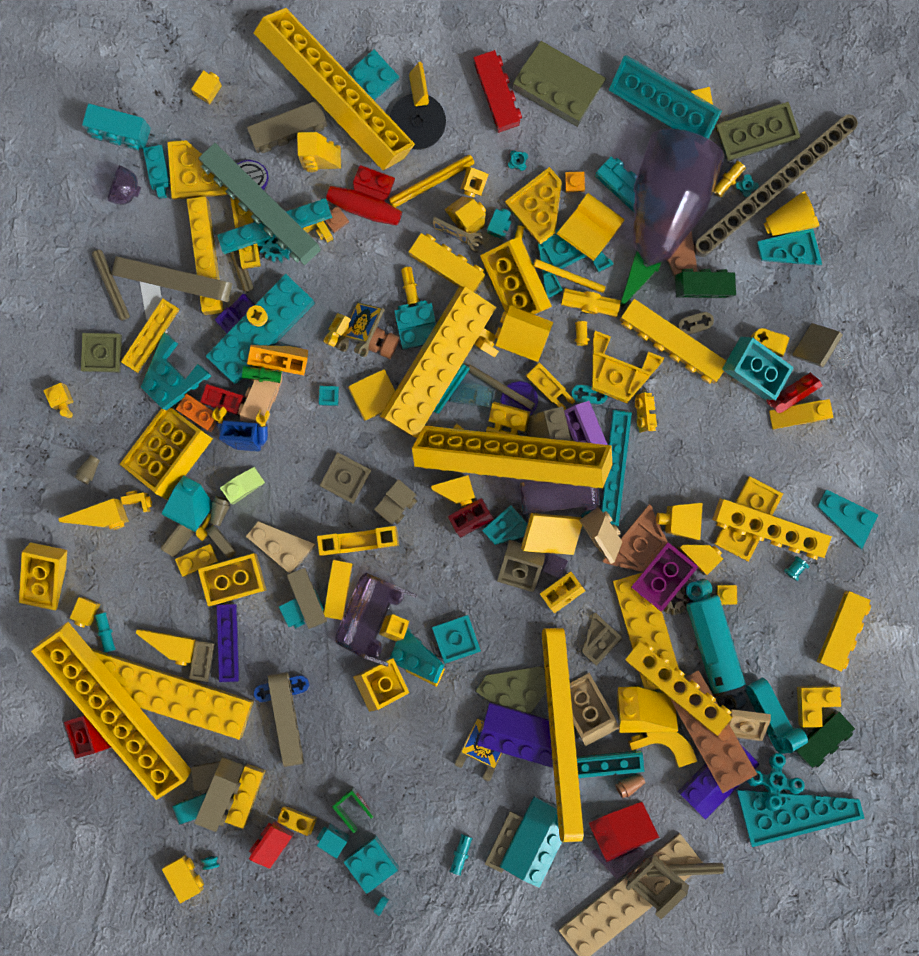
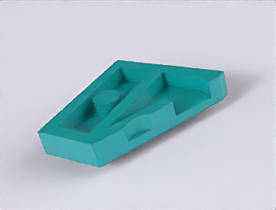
[482,505,528,545]

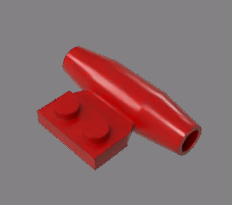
[326,165,402,226]

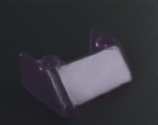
[518,481,600,518]
[335,573,417,667]

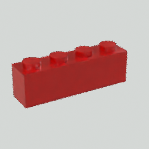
[473,50,522,133]

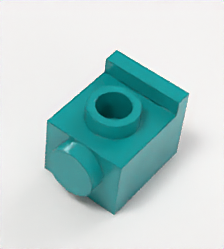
[487,208,512,240]

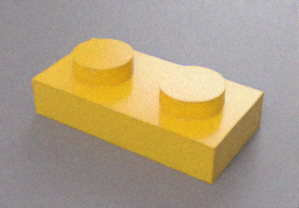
[175,544,218,577]

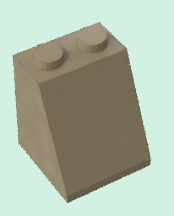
[526,407,571,441]

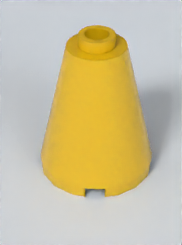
[763,191,820,236]

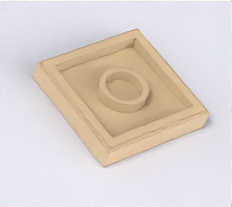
[729,709,771,741]

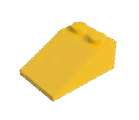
[58,498,129,530]
[19,542,67,611]
[616,687,678,733]

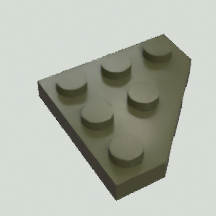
[475,666,546,714]

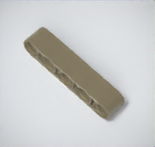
[268,672,304,767]

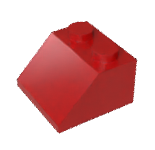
[64,715,111,759]

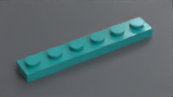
[217,198,333,254]

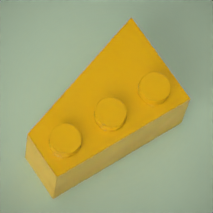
[297,132,341,172]
[444,196,486,233]

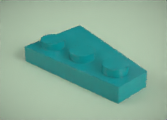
[817,489,878,549]
[389,627,445,683]

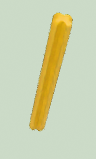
[389,155,474,208]

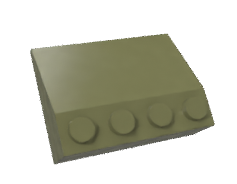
[513,41,606,127]

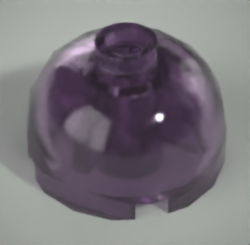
[107,165,141,205]

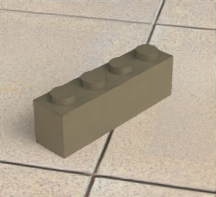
[247,100,328,153]

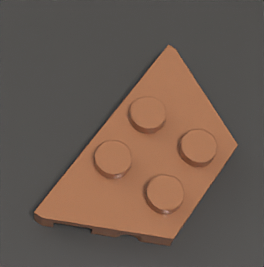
[602,504,668,572]

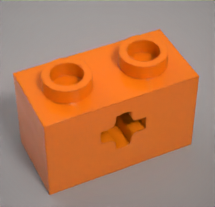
[176,393,218,432]

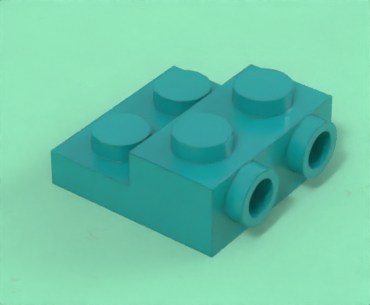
[395,301,436,350]

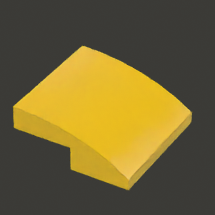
[348,369,395,421]

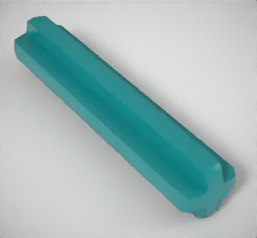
[433,363,470,414]

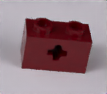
[448,498,494,538]

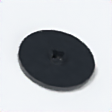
[390,94,446,150]

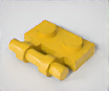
[486,402,530,436]

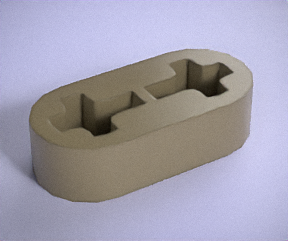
[677,312,714,335]
[206,525,236,558]

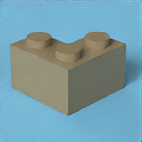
[374,479,417,525]

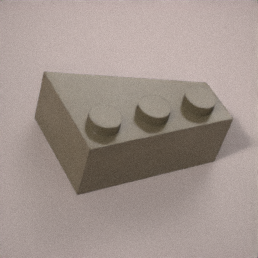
[194,757,244,832]

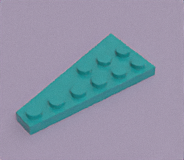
[736,789,865,847]

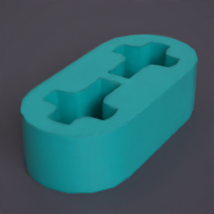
[571,385,608,405]

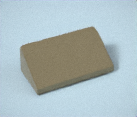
[161,524,194,557]

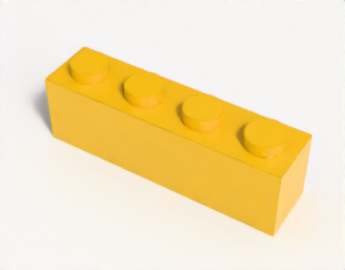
[409,233,485,293]
[816,591,871,672]

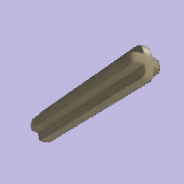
[230,250,254,292]

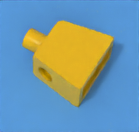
[656,503,703,540]

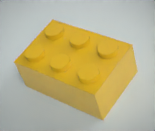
[198,553,267,607]

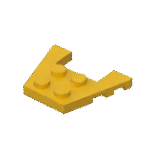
[591,330,664,403]

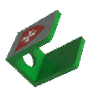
[332,787,375,833]

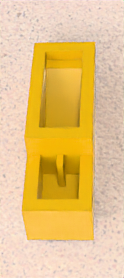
[324,560,353,620]

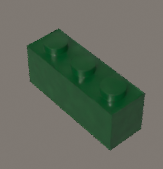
[675,269,736,298]
[795,710,855,768]

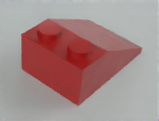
[589,802,659,862]

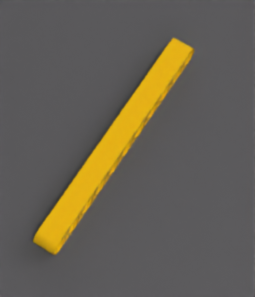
[542,628,583,842]

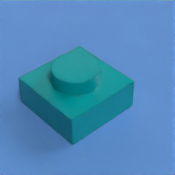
[319,386,339,406]

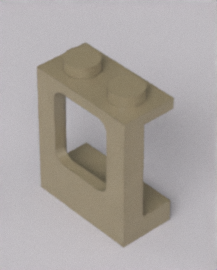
[626,854,689,919]

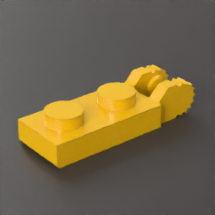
[526,363,575,410]

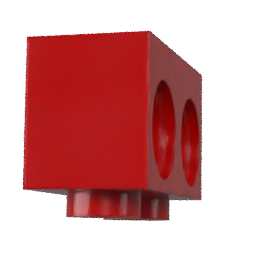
[200,384,246,416]

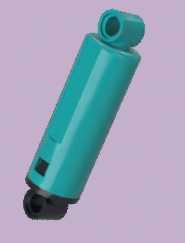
[686,579,747,711]

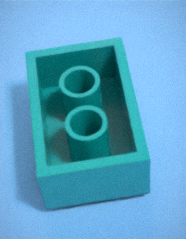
[82,103,151,151]
[722,336,794,401]

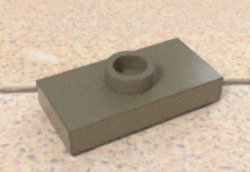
[189,640,215,682]

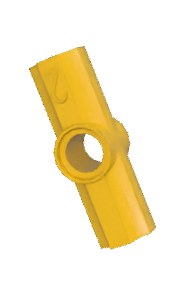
[561,288,621,317]

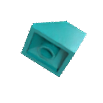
[162,476,212,532]

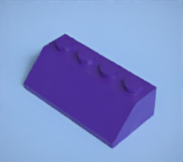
[477,702,553,768]
[678,745,760,820]

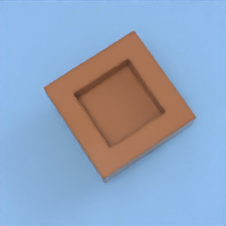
[325,206,349,234]

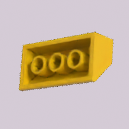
[480,237,552,315]

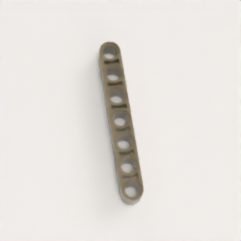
[111,256,233,302]

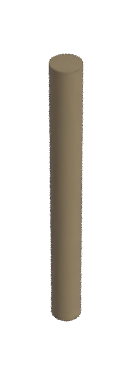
[468,365,535,410]

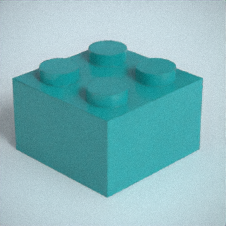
[343,836,399,894]

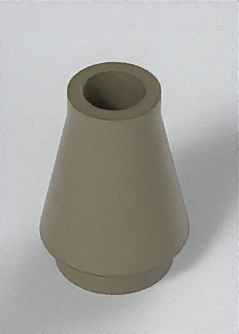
[75,455,100,485]
[210,496,231,526]

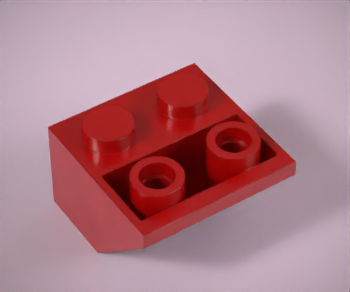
[248,820,294,869]

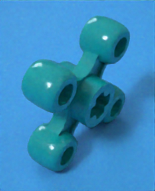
[747,753,805,811]

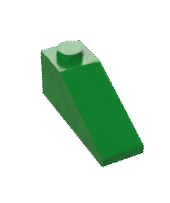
[620,248,661,306]

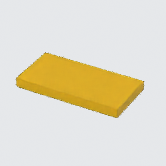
[714,476,783,562]

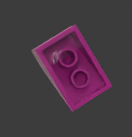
[631,542,698,612]

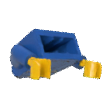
[212,407,270,452]

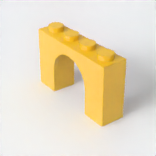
[317,526,399,556]

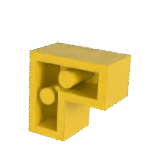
[797,686,841,727]

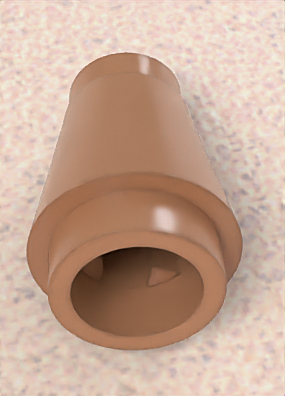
[615,773,645,798]

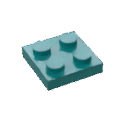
[348,49,400,101]
[432,615,481,664]

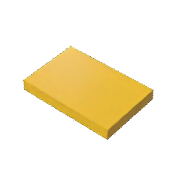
[521,513,582,555]

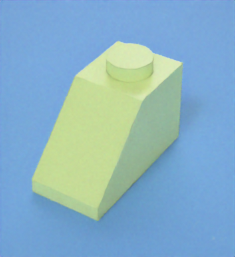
[220,467,265,504]

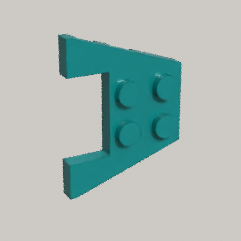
[537,228,614,299]
[141,332,212,411]

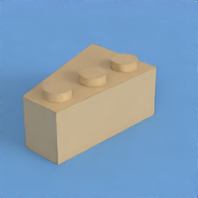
[246,522,317,574]

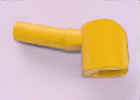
[196,514,211,541]

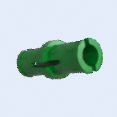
[242,366,282,383]

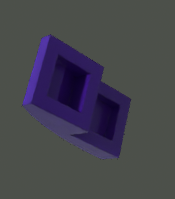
[215,294,255,333]

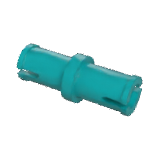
[94,612,116,652]
[449,834,473,876]

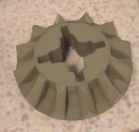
[663,587,689,615]

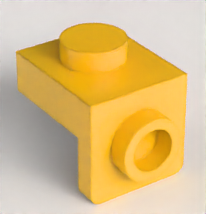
[121,491,152,513]

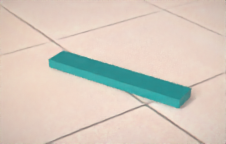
[601,410,632,526]

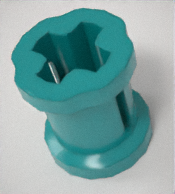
[784,556,810,581]

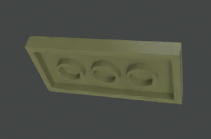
[715,102,800,162]

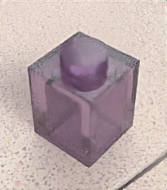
[542,553,568,579]

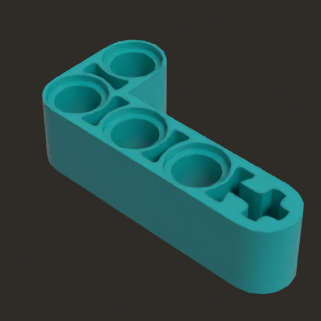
[745,677,808,754]

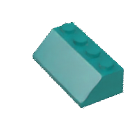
[500,796,562,888]

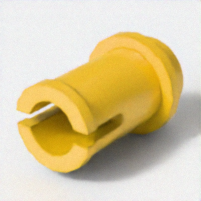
[574,321,590,346]

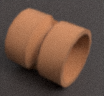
[369,327,400,359]

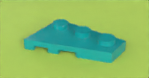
[756,228,822,266]

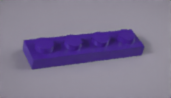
[217,604,239,682]

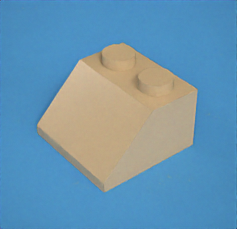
[579,507,622,564]

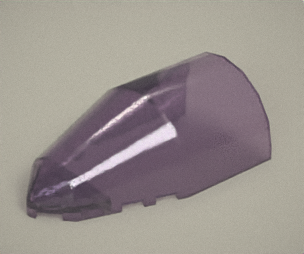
[633,129,725,267]

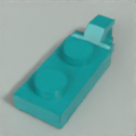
[143,145,170,199]

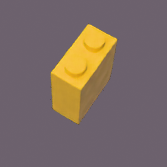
[494,306,553,362]

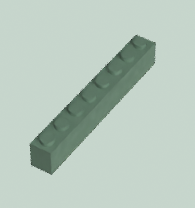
[199,143,321,266]

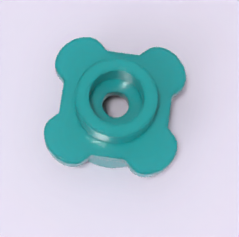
[508,150,528,171]
[736,174,759,197]

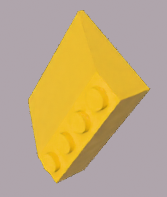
[120,408,213,500]

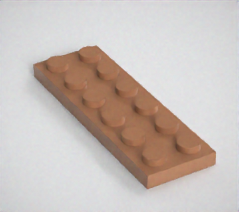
[669,670,757,793]

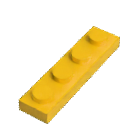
[230,198,261,269]
[121,298,180,373]

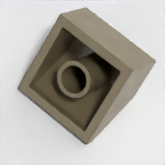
[497,540,546,592]

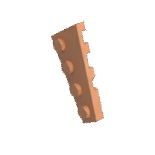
[652,210,698,279]

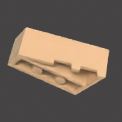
[238,367,282,424]

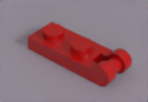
[766,372,822,413]

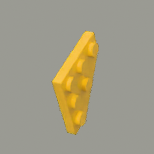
[168,140,228,200]
[505,167,562,244]

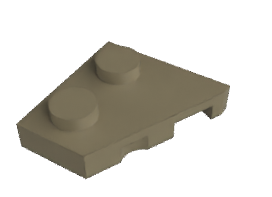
[582,613,622,666]

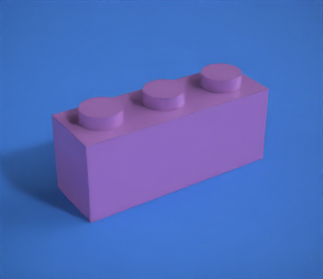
[564,401,608,445]

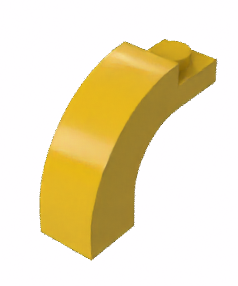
[628,732,697,768]

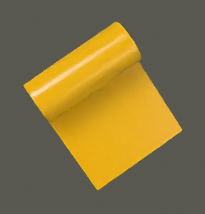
[557,193,625,261]

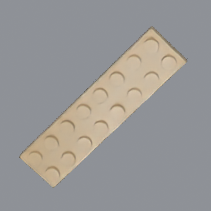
[559,833,703,956]

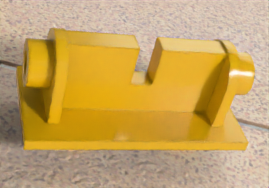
[634,392,657,433]

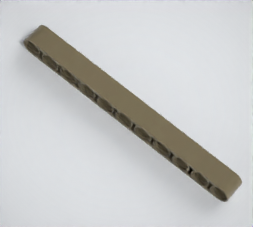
[694,114,858,257]

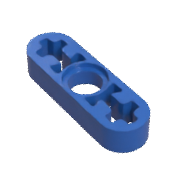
[254,675,310,702]

